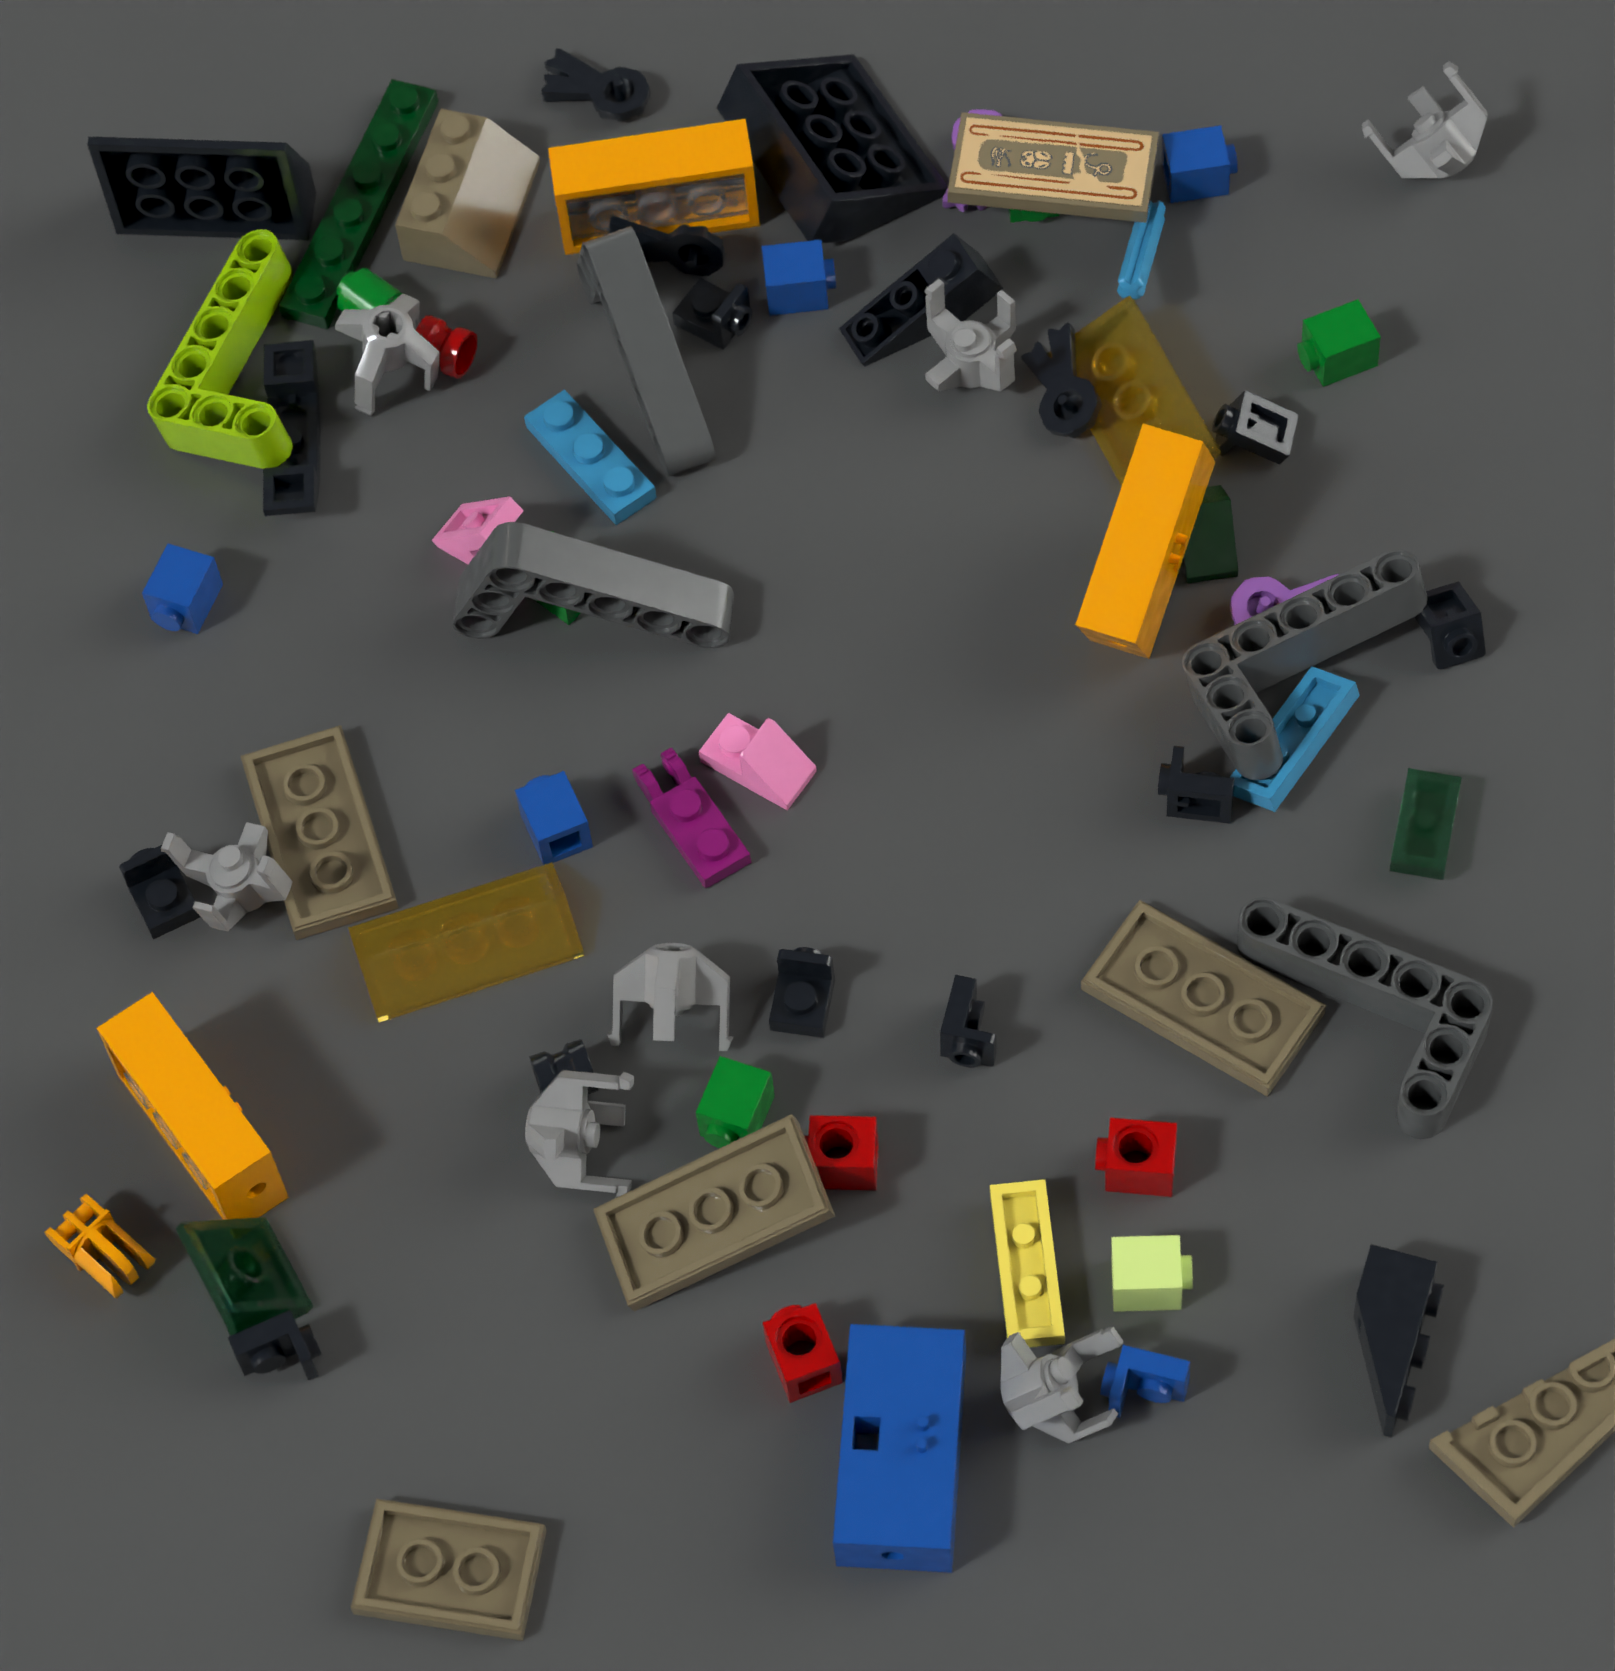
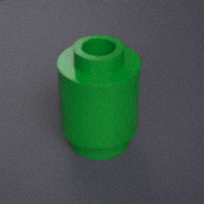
[336,268,403,312]

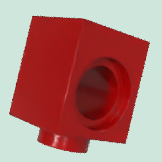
[804,1115,879,1191]
[1095,1117,1177,1197]
[762,1303,843,1403]

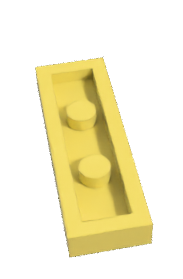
[989,1179,1065,1348]

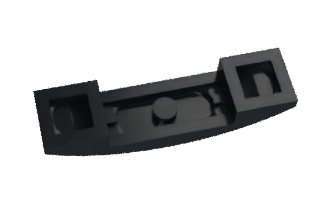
[263,340,321,516]

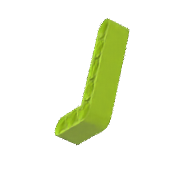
[147,230,293,469]

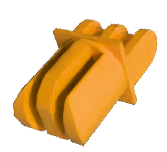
[44,1194,155,1299]

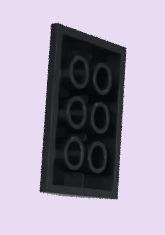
[716,54,948,243]
[87,136,316,241]

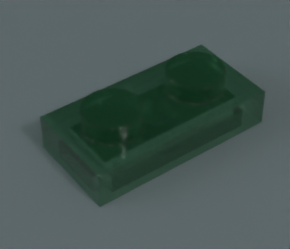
[1390,768,1462,880]

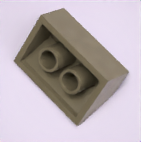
[395,109,540,279]

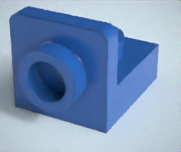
[1100,1345,1190,1418]

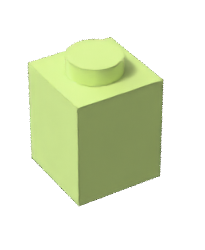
[1111,1235,1193,1312]

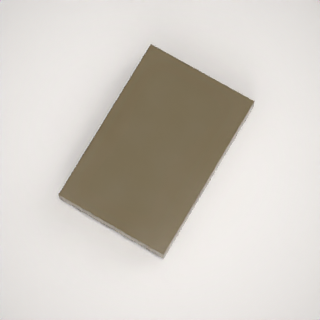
[351,1499,547,1641]

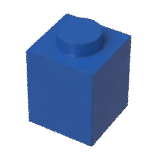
[1162,125,1238,203]
[762,239,837,316]
[142,543,223,634]
[515,771,593,866]

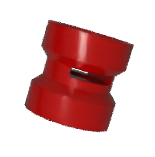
[416,315,478,379]

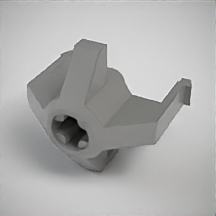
[1362,61,1488,178]
[924,279,1017,391]
[335,294,440,417]
[161,822,293,931]
[607,943,734,1051]
[525,1070,634,1197]
[1001,1327,1124,1444]

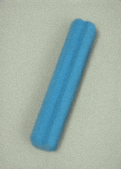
[1117,200,1166,300]

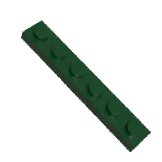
[279,79,439,330]

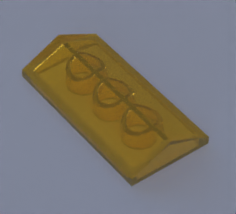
[1049,296,1221,486]
[348,862,585,1023]

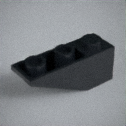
[839,233,1003,367]
[1354,1244,1444,1438]

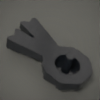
[541,48,650,122]
[608,216,725,276]
[1021,322,1102,439]

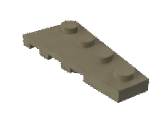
[1429,1339,1615,1528]

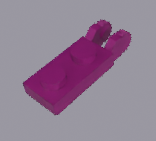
[632,748,751,888]

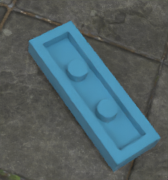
[524,389,657,525]
[1230,666,1360,812]

